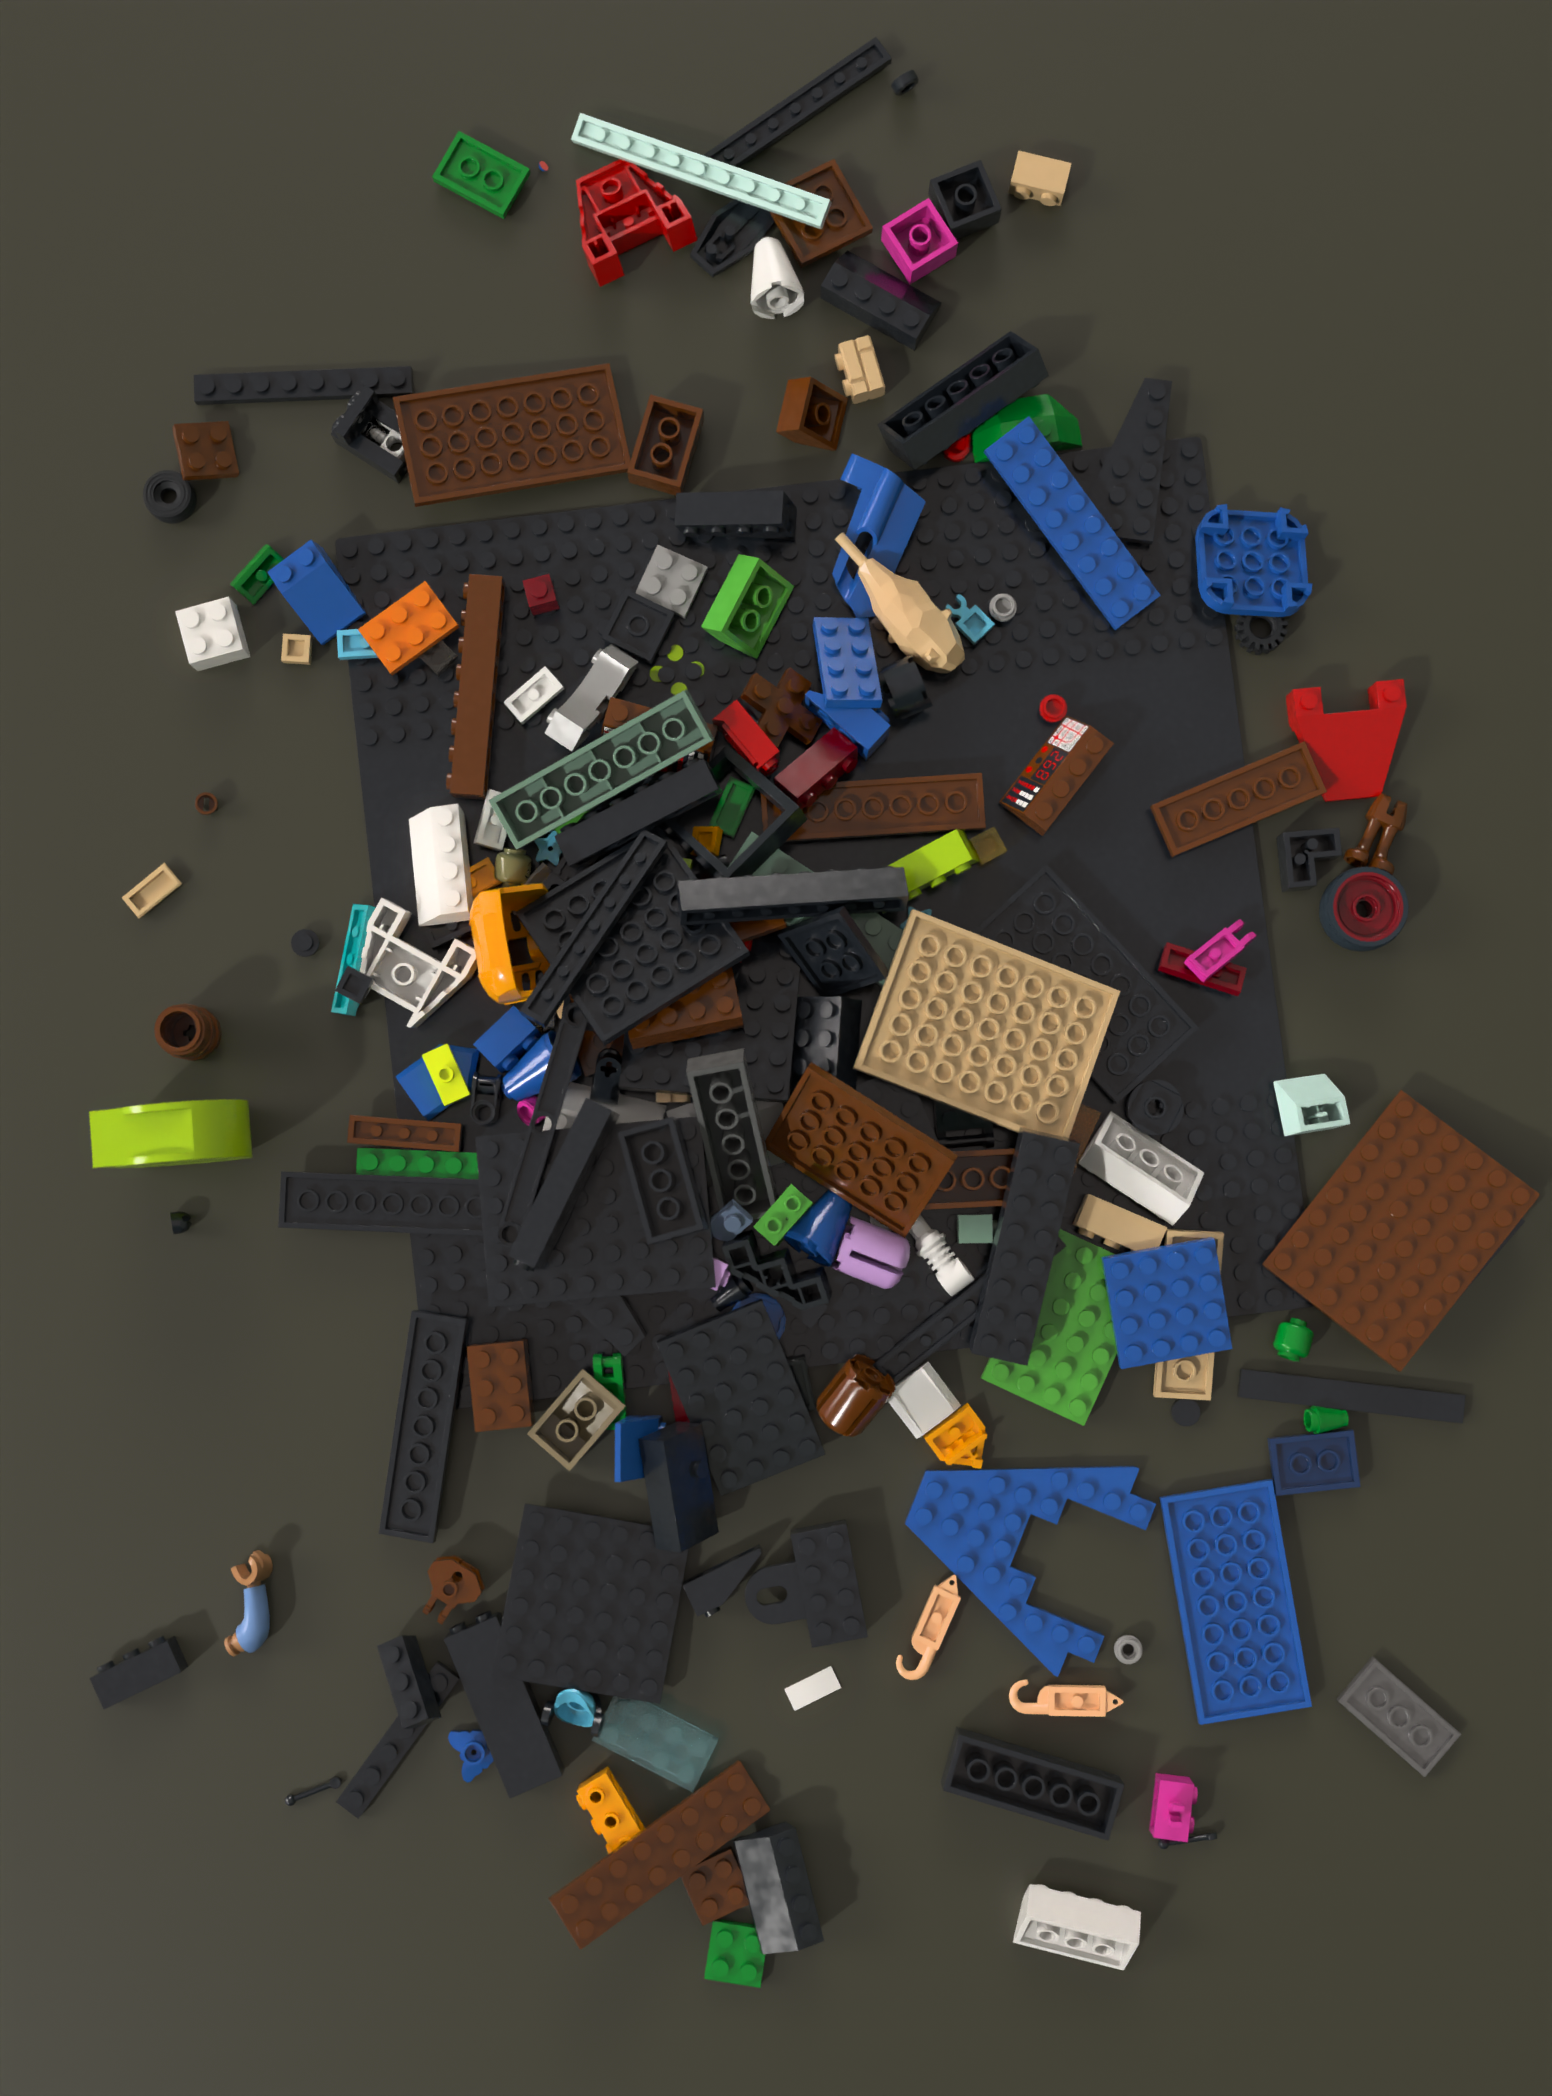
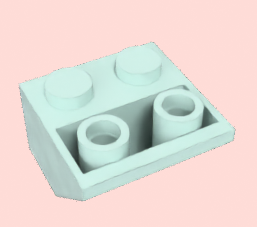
[1273,1074,1350,1136]

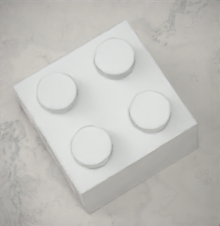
[175,597,250,671]

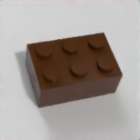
[627,394,704,496]
[467,1339,535,1432]

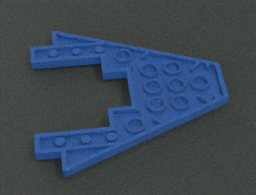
[905,1466,1156,1677]

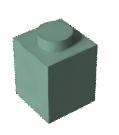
[956,1214,997,1243]

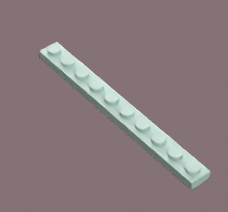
[571,113,831,229]

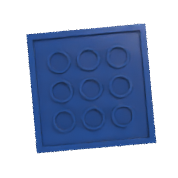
[1101,1237,1233,1369]

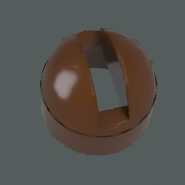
[195,792,218,815]

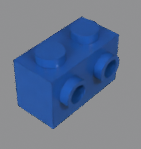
[473,1005,542,1074]

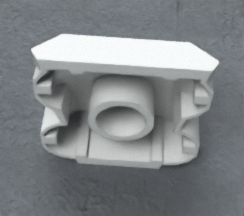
[888,1362,961,1439]

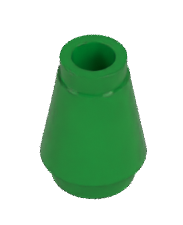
[1304,1406,1349,1434]

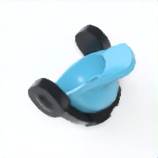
[541,1688,605,1738]

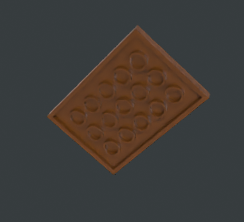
[765,1062,958,1238]

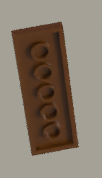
[1150,741,1327,857]

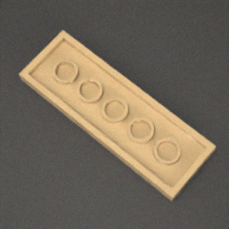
[1153,1229,1224,1400]

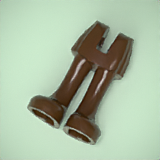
[1343,793,1407,875]

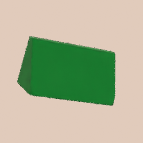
[230,544,284,605]

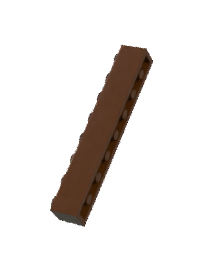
[446,574,506,800]

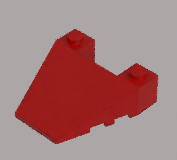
[576,159,698,287]
[1286,679,1407,802]

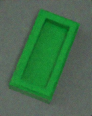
[709,776,756,839]

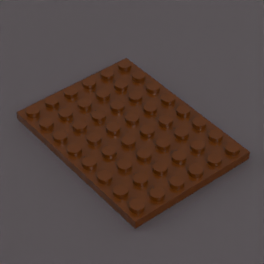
[1262,1090,1540,1372]

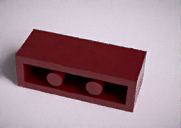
[774,727,858,810]

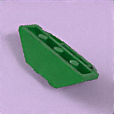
[970,394,1083,463]

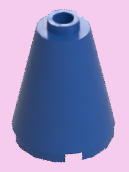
[501,1030,582,1101]
[784,1189,853,1267]

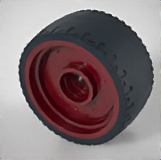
[1319,867,1409,951]

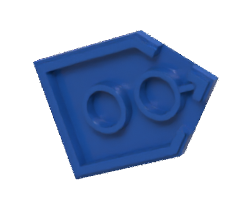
[396,1044,480,1121]

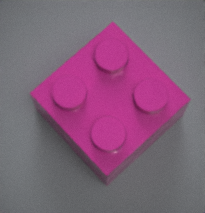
[881,198,958,284]

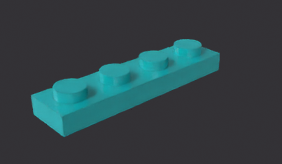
[331,904,376,1016]

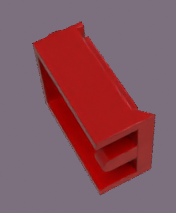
[712,700,780,777]

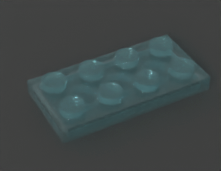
[592,1696,718,1792]

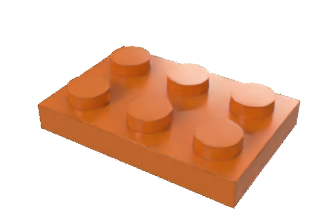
[358,581,459,676]

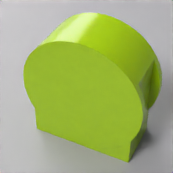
[89,1099,253,1168]

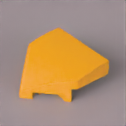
[923,1403,987,1469]

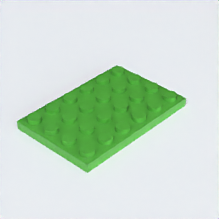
[981,1229,1117,1426]

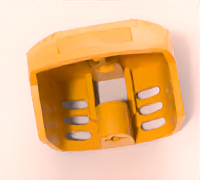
[469,883,550,1005]

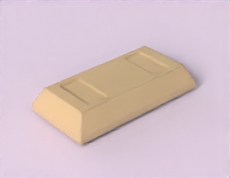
[122,863,182,919]

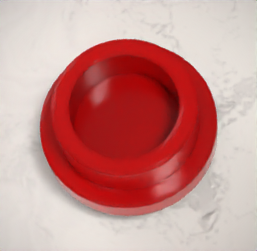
[1039,694,1067,722]

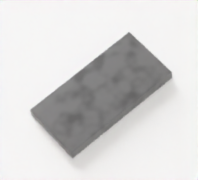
[1336,1656,1461,1777]

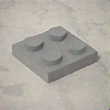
[635,545,708,619]

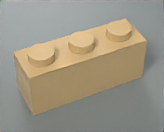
[1073,1194,1167,1252]

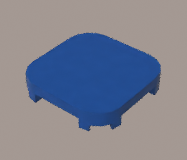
[1195,504,1313,617]

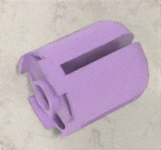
[831,1216,910,1289]

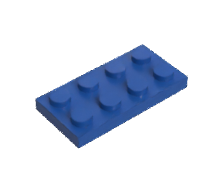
[812,617,883,708]

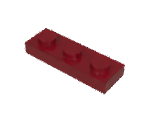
[1158,942,1247,996]

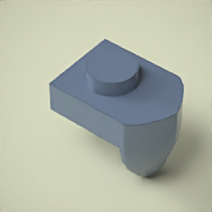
[711,1199,753,1241]

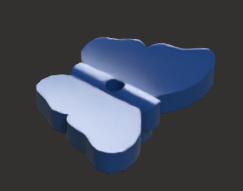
[448,1729,494,1782]

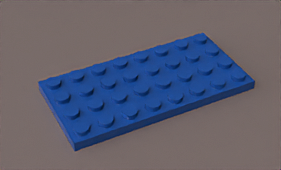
[1160,1479,1312,1725]

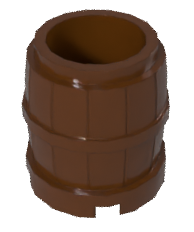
[154,1003,222,1061]

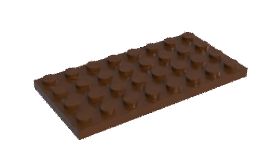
[393,363,631,507]

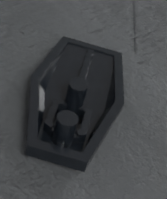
[690,199,775,278]

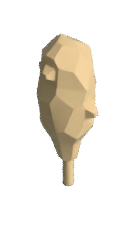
[835,532,965,673]

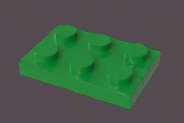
[432,131,531,219]

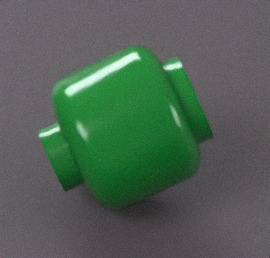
[1273,1318,1314,1362]

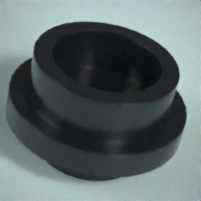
[291,929,320,957]

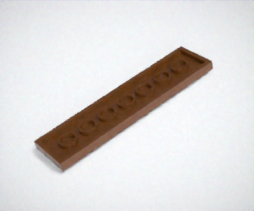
[761,773,986,842]
[548,1761,770,1950]

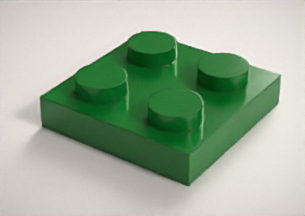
[704,1919,766,1988]

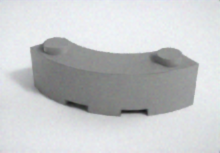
[545,644,639,751]

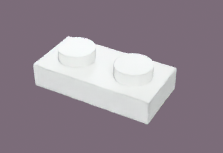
[504,666,564,725]
[474,789,507,851]

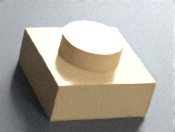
[281,634,313,665]

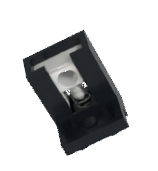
[331,385,408,484]

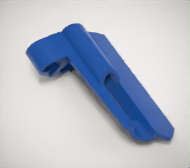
[832,454,926,618]

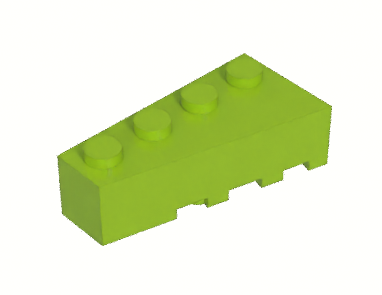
[882,829,979,914]

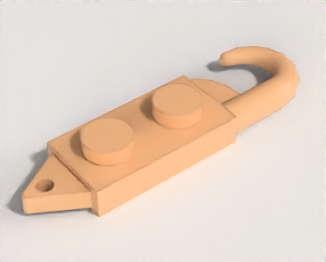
[896,1574,961,1680]
[1009,1680,1124,1717]

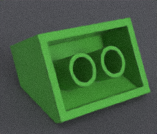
[701,554,794,659]

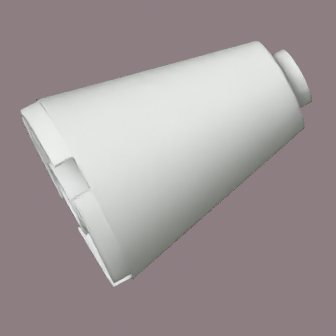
[750,237,804,319]

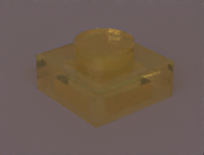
[969,827,1007,865]

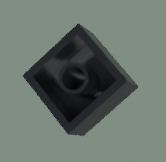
[928,160,1002,240]

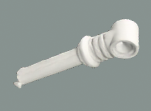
[909,1214,975,1296]

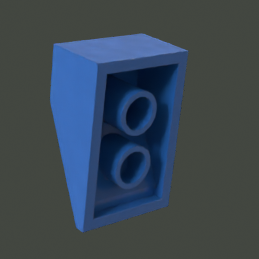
[268,540,366,645]
[805,690,891,761]
[615,1415,667,1482]

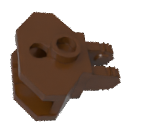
[422,1555,485,1624]

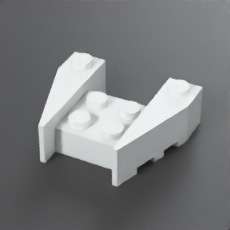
[360,898,478,1028]

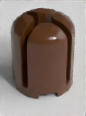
[816,1354,896,1437]

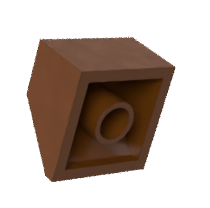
[776,377,848,451]

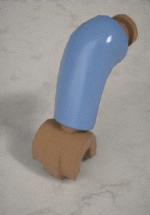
[224,1550,273,1656]

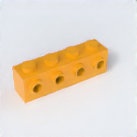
[576,1766,645,1854]

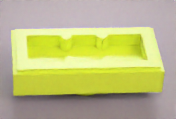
[422,1044,471,1106]

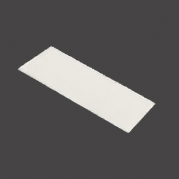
[784,1666,841,1711]

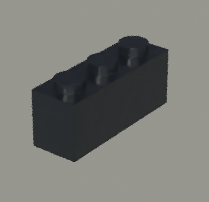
[90,1635,189,1709]
[377,1635,441,1729]

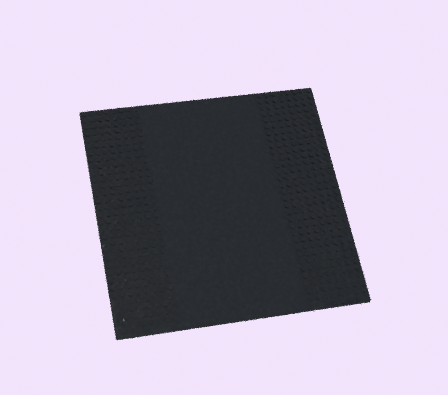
[335,437,1314,1409]

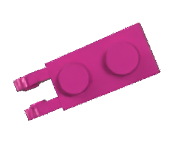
[1184,919,1257,983]

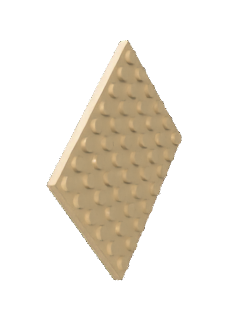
[853,909,1120,1138]

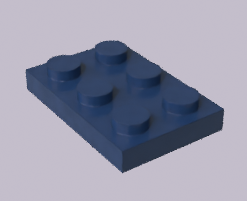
[1267,1429,1361,1496]

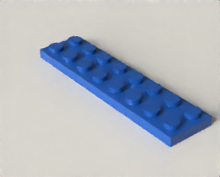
[984,416,1161,630]

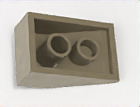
[527,1369,626,1471]

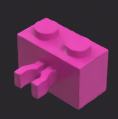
[1149,1773,1198,1842]

